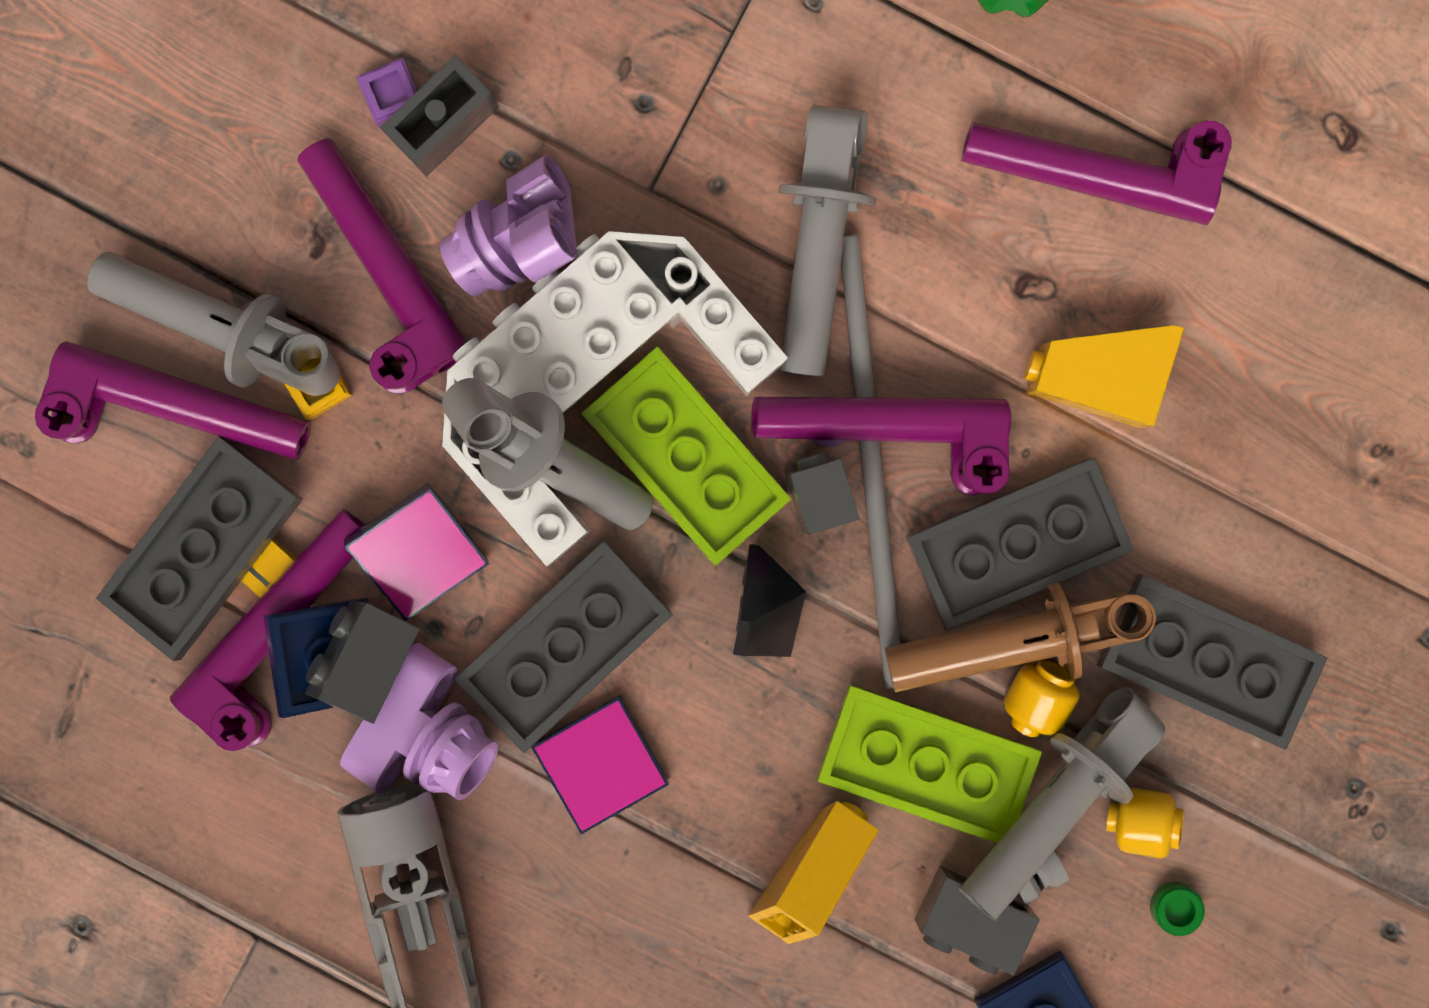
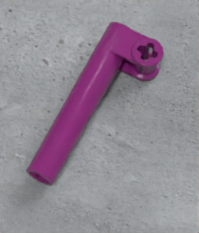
[961,120,1232,225]
[297,138,467,394]
[35,341,311,460]
[751,397,1011,496]
[170,509,365,751]

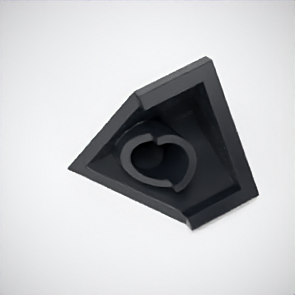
[733,544,806,657]

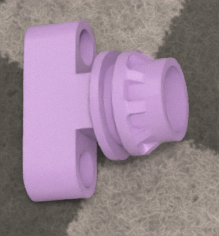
[440,155,577,297]
[340,643,498,800]

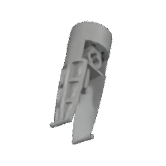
[337,784,482,1008]

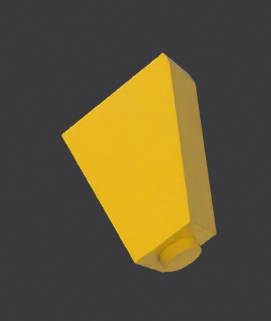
[1024,325,1184,428]
[748,801,879,944]

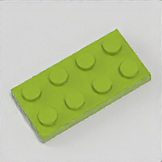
[581,346,792,566]
[816,684,1042,843]

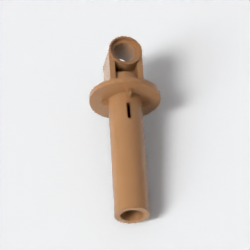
[884,582,1156,693]

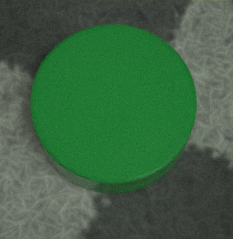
[1150,882,1205,936]

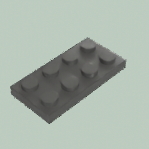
[96,436,303,661]
[906,457,1134,631]
[455,540,673,753]
[1097,574,1327,750]

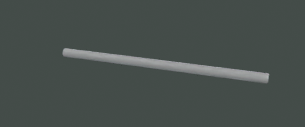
[841,235,900,688]

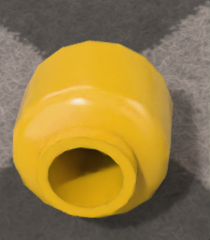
[1003,659,1080,737]
[1106,787,1184,859]

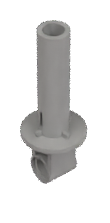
[778,105,876,376]
[87,252,340,396]
[442,378,653,530]
[959,687,1165,921]

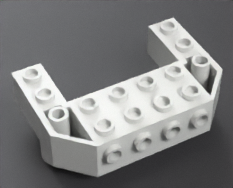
[442,231,788,566]

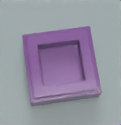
[356,58,418,128]

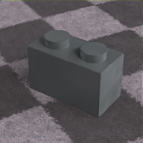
[380,55,499,177]
[785,452,860,535]
[304,600,420,724]
[915,865,1040,975]

